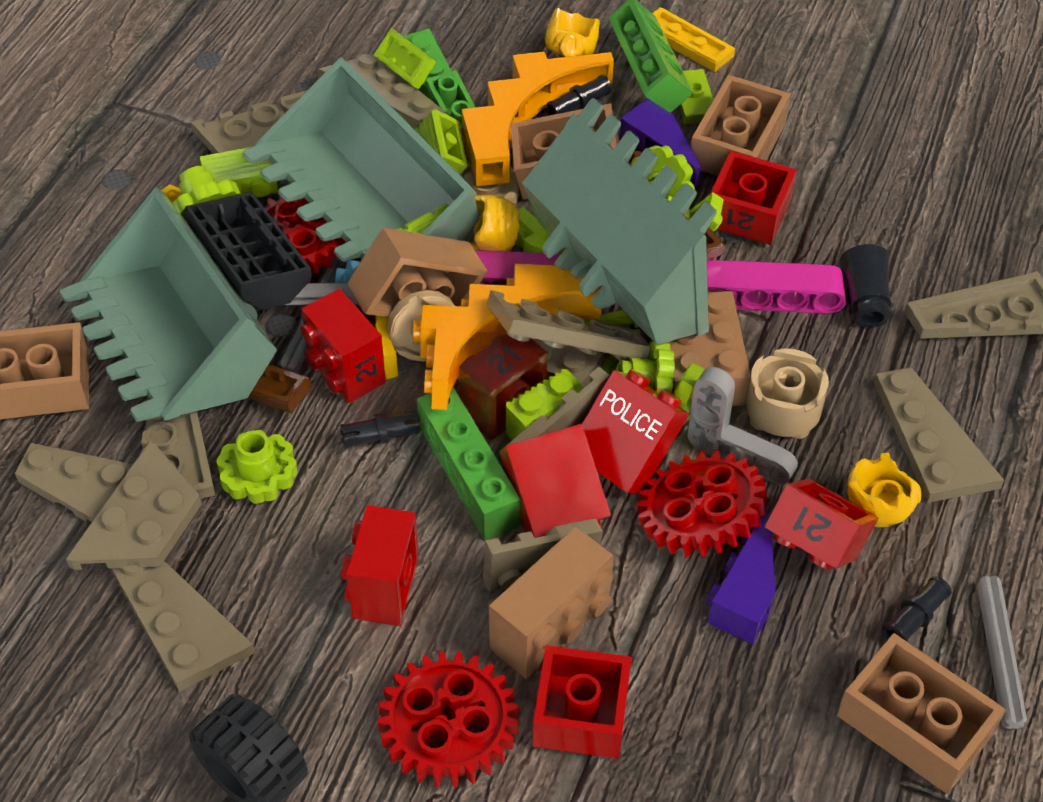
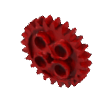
[265,196,346,275]
[637,451,769,558]
[377,651,519,788]

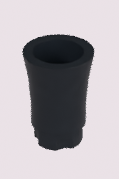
[839,244,891,328]

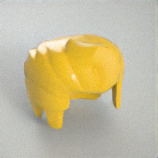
[544,8,600,57]
[462,195,520,252]
[847,453,922,528]

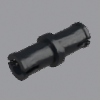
[546,74,612,115]
[340,409,421,449]
[882,576,952,641]

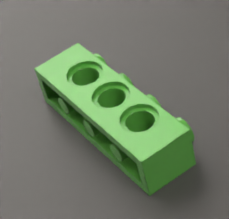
[609,0,693,113]
[417,387,521,541]

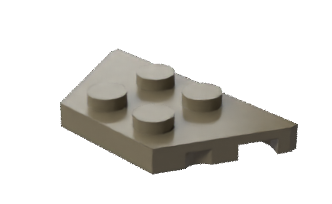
[66,442,202,570]

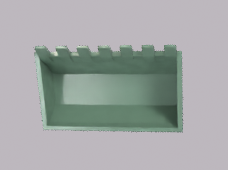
[242,57,479,273]
[522,98,717,345]
[60,187,277,422]

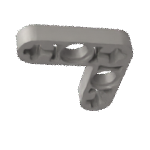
[687,367,798,485]

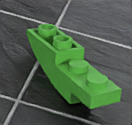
[404,29,476,131]

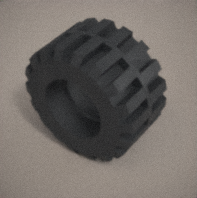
[189,694,308,802]

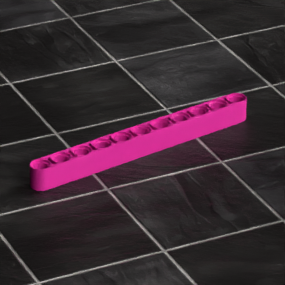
[474,250,846,313]

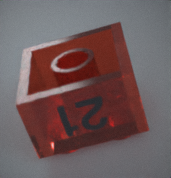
[459,333,548,441]

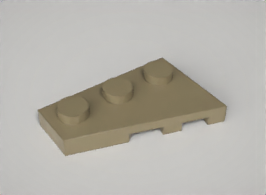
[15,443,133,522]
[483,518,603,593]

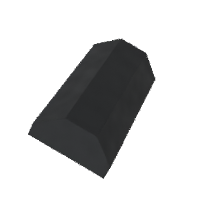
[185,192,311,310]

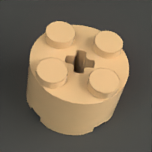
[746,349,829,439]

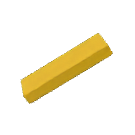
[653,7,735,72]

